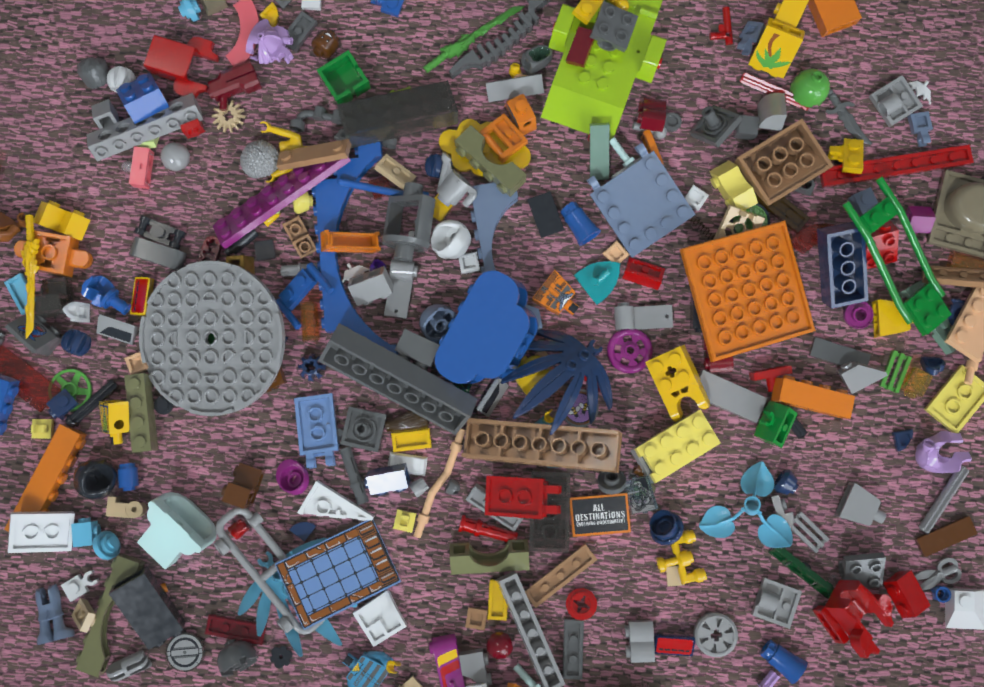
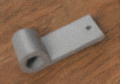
[384,259,418,319]
[614,302,673,331]

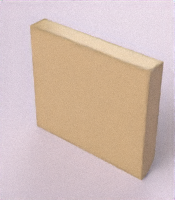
[666,566,685,586]

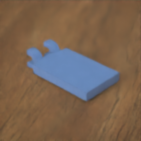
[294,393,339,469]

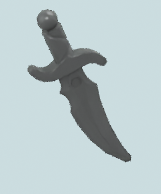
[825,89,872,145]

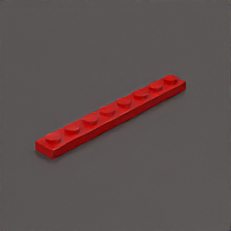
[820,144,974,188]

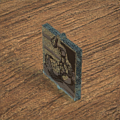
[625,475,659,514]

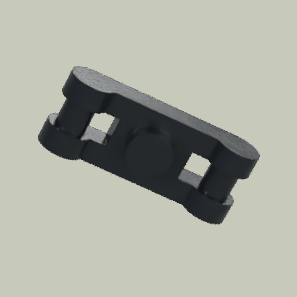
[134,215,186,250]

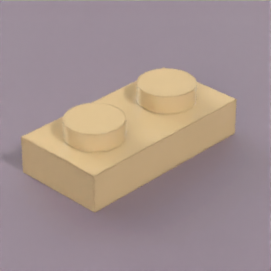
[374,154,417,191]
[71,598,96,633]

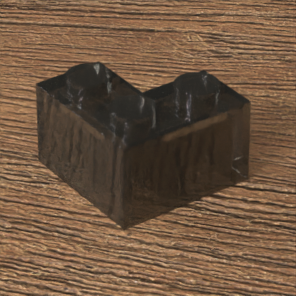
[34,277,74,320]

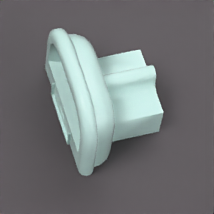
[137,492,217,569]

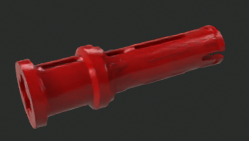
[458,515,518,542]

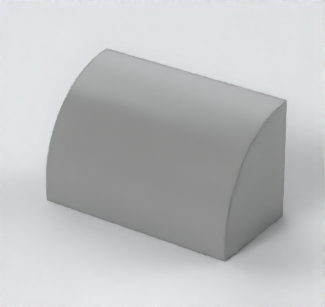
[757,93,787,131]

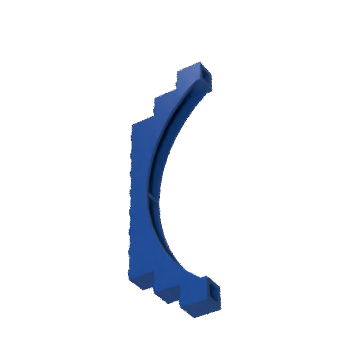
[312,137,398,355]

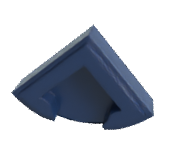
[892,429,913,452]
[289,522,317,542]

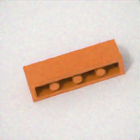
[771,375,855,419]

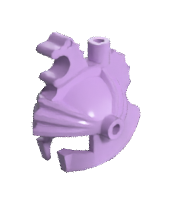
[246,19,294,64]

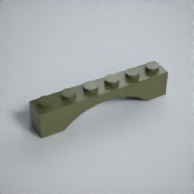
[75,554,145,677]

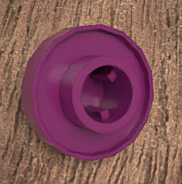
[843,302,873,329]

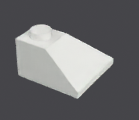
[945,588,984,630]

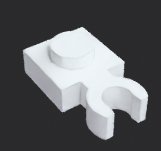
[61,570,100,602]

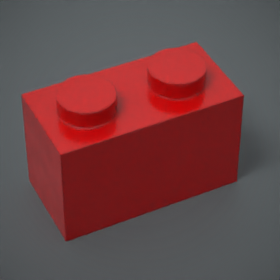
[883,570,931,618]

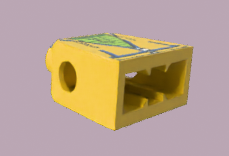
[99,399,129,445]

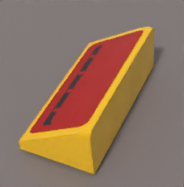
[130,277,155,316]

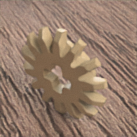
[212,100,246,133]

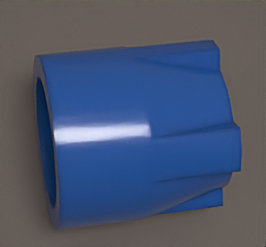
[930,585,951,603]

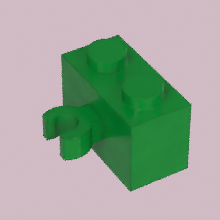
[754,400,798,448]

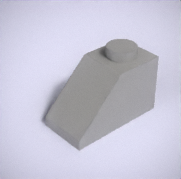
[837,361,888,394]

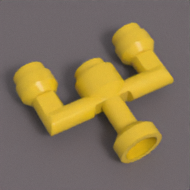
[656,530,707,585]

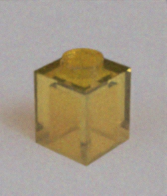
[900,367,933,399]

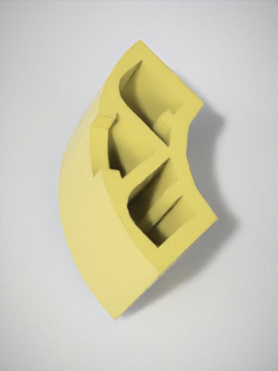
[709,160,758,210]

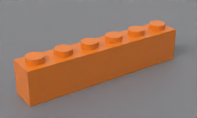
[4,424,87,532]

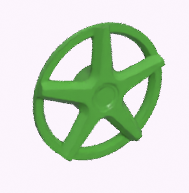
[49,369,92,412]

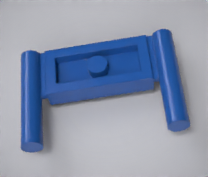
[276,262,334,330]

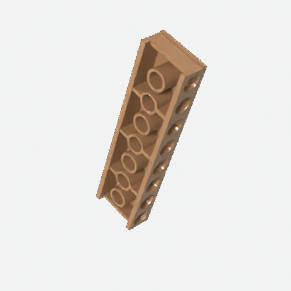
[461,418,623,473]

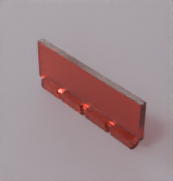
[0,345,61,412]

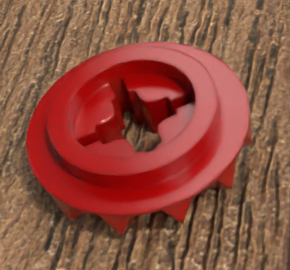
[566,588,597,620]

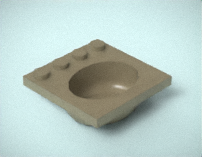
[926,170,984,259]

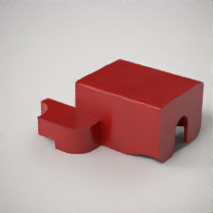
[144,35,220,98]
[825,580,894,658]

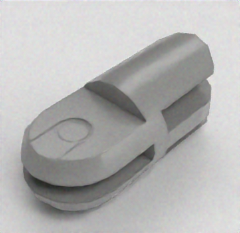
[106,650,152,682]

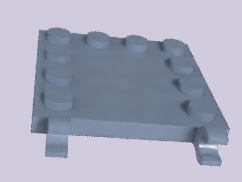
[587,143,696,258]

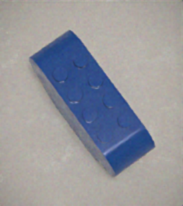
[435,271,538,384]

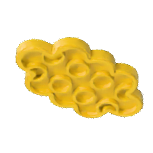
[439,119,531,177]

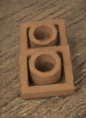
[282,215,316,259]

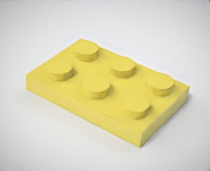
[924,365,984,433]

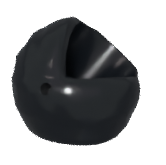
[73,458,117,500]

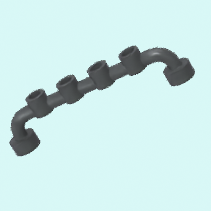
[289,106,397,149]

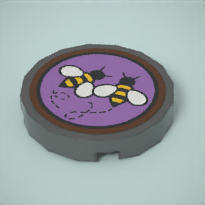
[564,389,599,427]

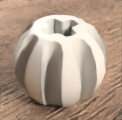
[107,66,136,93]

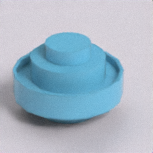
[178,0,201,22]
[92,531,121,560]

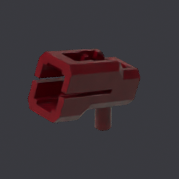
[207,61,262,111]

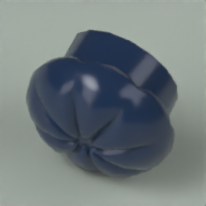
[649,510,684,545]

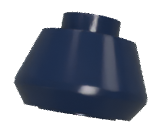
[774,469,799,495]

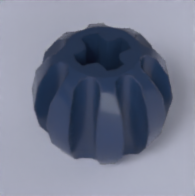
[425,154,453,178]
[61,329,91,356]
[298,353,326,382]

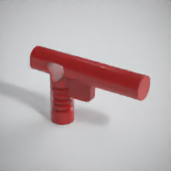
[709,7,733,45]

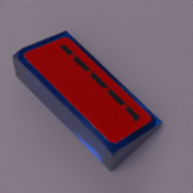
[654,633,695,656]

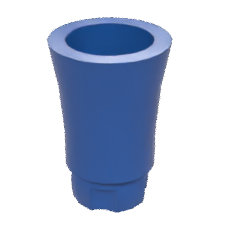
[561,202,601,246]
[760,640,808,684]

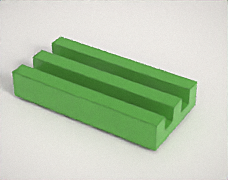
[878,350,912,393]

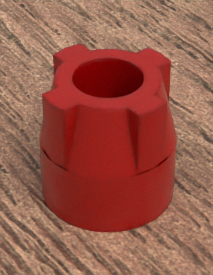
[228,519,250,540]

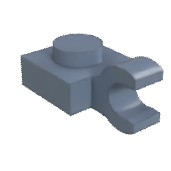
[737,21,765,56]
[907,111,933,147]

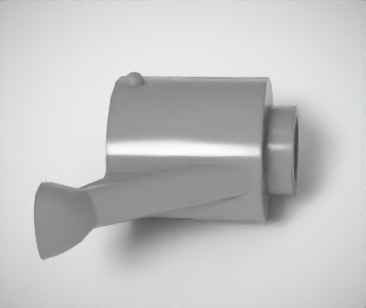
[436,152,477,208]

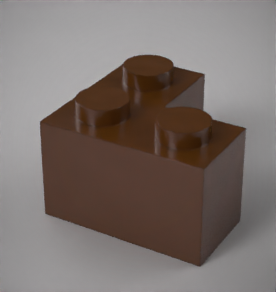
[221,463,266,509]

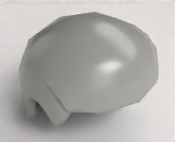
[160,142,190,171]

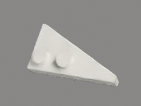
[297,480,375,521]

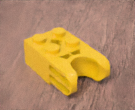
[645,344,710,422]

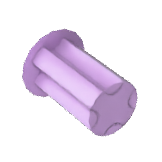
[757,670,780,687]

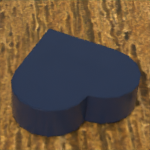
[920,356,946,376]

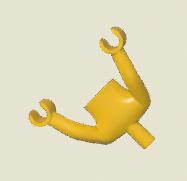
[260,121,307,183]

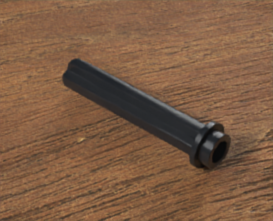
[65,380,119,428]

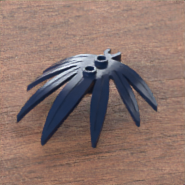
[500,329,613,435]

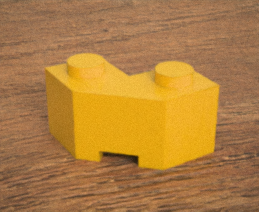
[33,200,90,241]

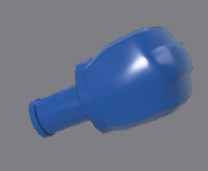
[81,275,131,315]

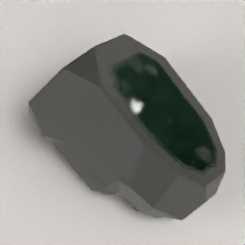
[521,45,553,75]

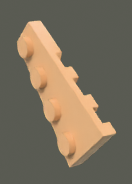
[944,287,984,363]

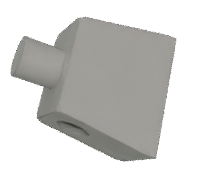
[834,482,886,526]

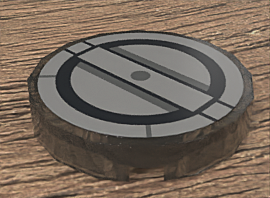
[165,631,206,672]

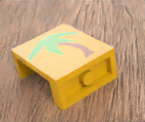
[748,17,805,78]

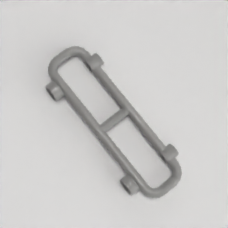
[214,507,326,635]

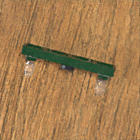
[768,547,838,599]

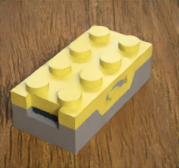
[630,409,721,484]

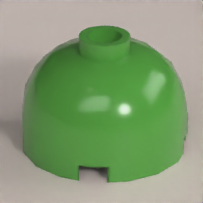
[790,68,830,107]

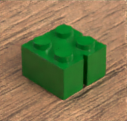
[317,50,371,108]

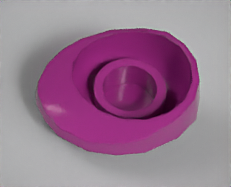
[276,459,309,495]

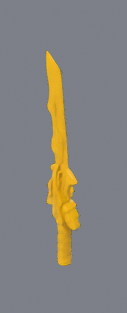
[21,215,40,339]

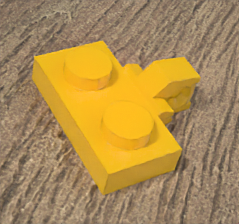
[828,138,864,174]

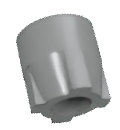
[409,477,429,498]

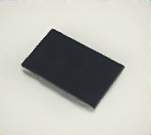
[527,191,564,238]

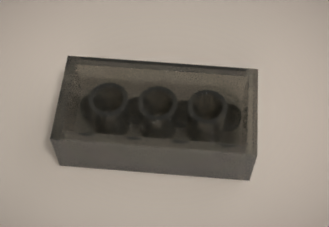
[529,471,570,552]

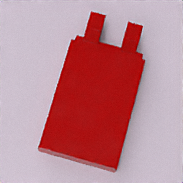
[485,475,562,519]

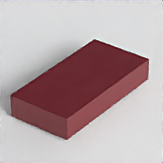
[566,26,595,68]

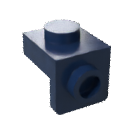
[46,389,79,420]

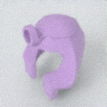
[915,431,972,473]

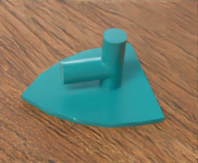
[574,261,620,305]

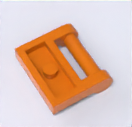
[479,113,528,163]

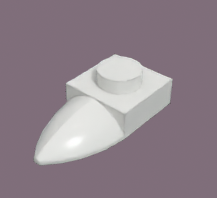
[62,302,90,323]

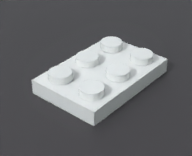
[7,511,75,553]

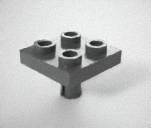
[689,105,743,148]
[340,406,387,452]

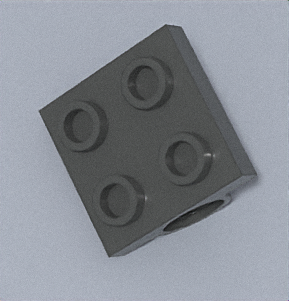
[590,1,638,52]
[838,552,886,589]

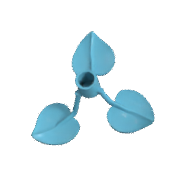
[699,461,793,548]

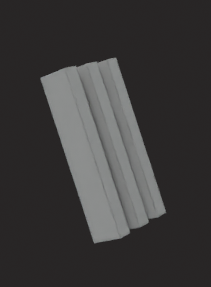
[791,511,830,553]

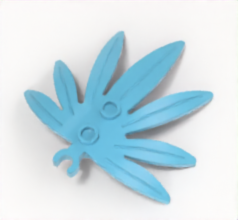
[237,538,357,657]

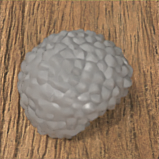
[240,140,279,179]

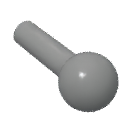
[632,122,667,139]

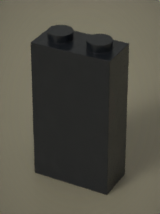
[109,566,185,650]

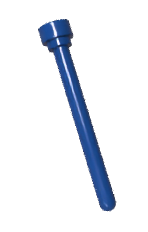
[337,178,429,196]

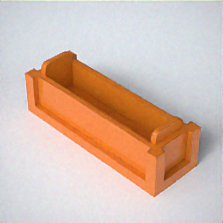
[320,230,381,253]

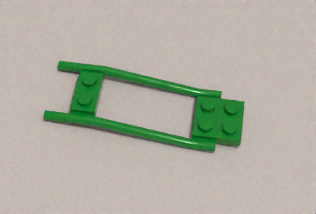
[842,176,952,336]

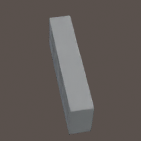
[699,370,767,423]

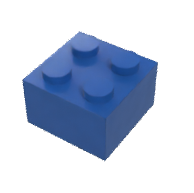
[116,73,169,124]

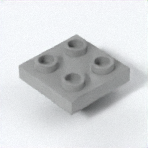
[869,75,923,128]
[751,577,802,629]

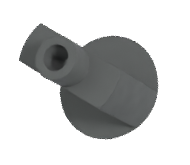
[381,182,436,262]

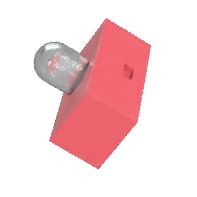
[121,146,154,189]

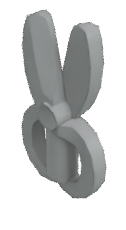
[914,558,962,590]

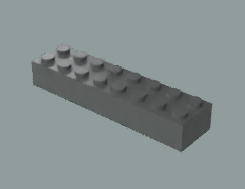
[318,323,478,435]

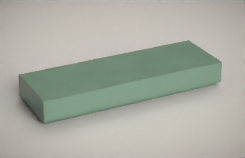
[590,123,610,180]

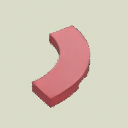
[226,0,259,67]

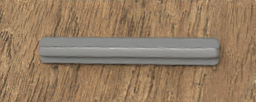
[919,466,969,533]

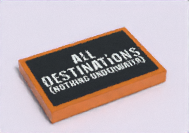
[569,493,631,537]

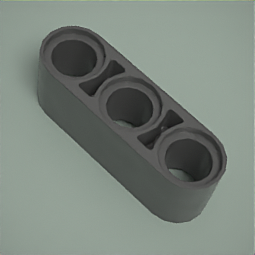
[129,237,187,271]

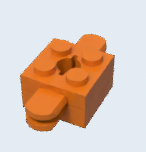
[14,230,93,278]

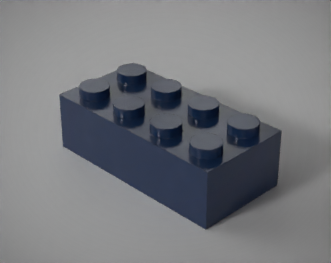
[817,222,869,309]

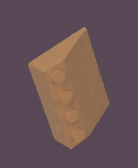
[734,119,833,206]

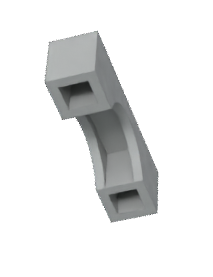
[459,648,492,687]

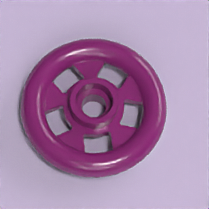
[607,329,653,373]

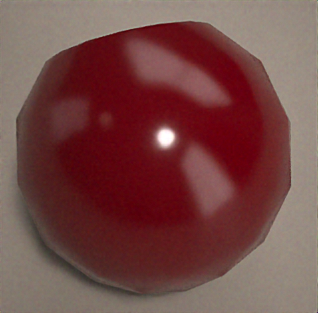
[486,631,513,659]

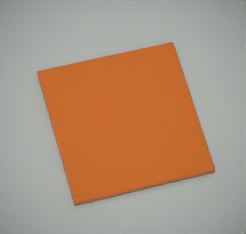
[679,220,816,362]

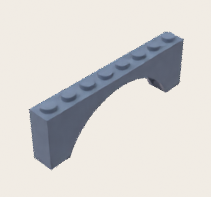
[467,182,542,330]

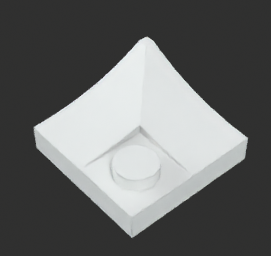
[353,589,408,647]

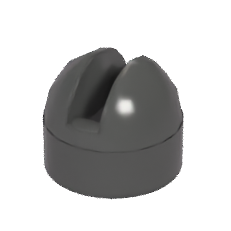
[444,478,461,495]

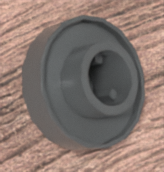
[597,470,626,495]

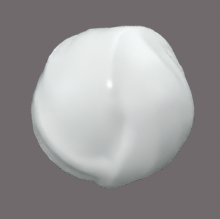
[430,220,471,259]

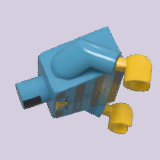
[342,651,401,687]

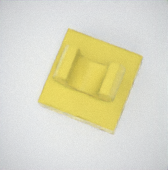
[31,419,54,439]
[393,509,417,533]

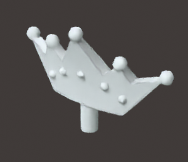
[908,80,931,104]
[342,263,369,282]

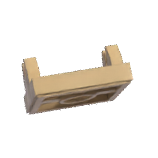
[713,205,765,240]

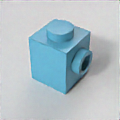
[71,517,101,547]

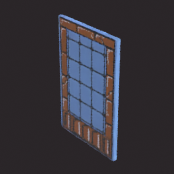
[275,520,401,630]

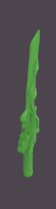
[423,6,525,73]

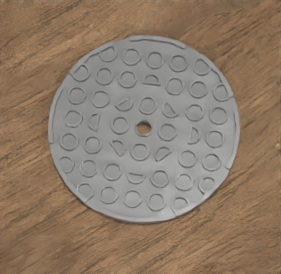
[139,261,285,416]

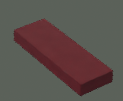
[205,614,267,645]

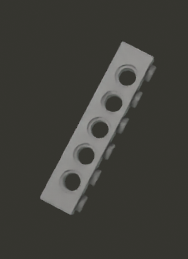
[87,93,203,161]
[496,571,565,687]

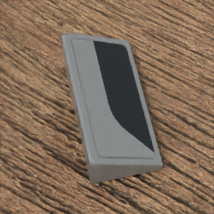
[96,314,139,345]
[477,379,509,417]

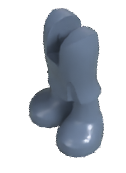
[35,584,75,645]

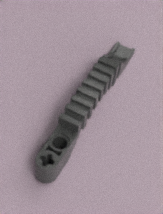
[449,0,552,80]

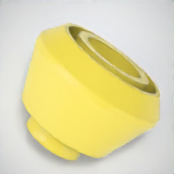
[293,191,313,214]

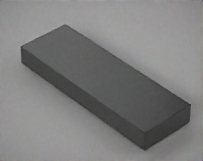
[808,337,871,366]
[562,618,584,680]

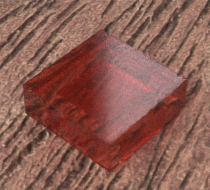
[368,176,390,200]

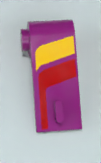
[429,633,465,687]

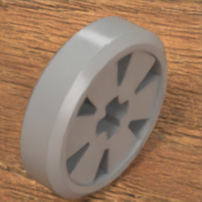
[693,612,738,657]

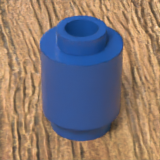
[117,463,139,491]

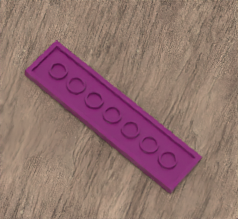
[213,139,351,249]

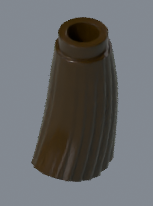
[385,410,429,432]

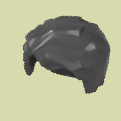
[77,57,109,89]

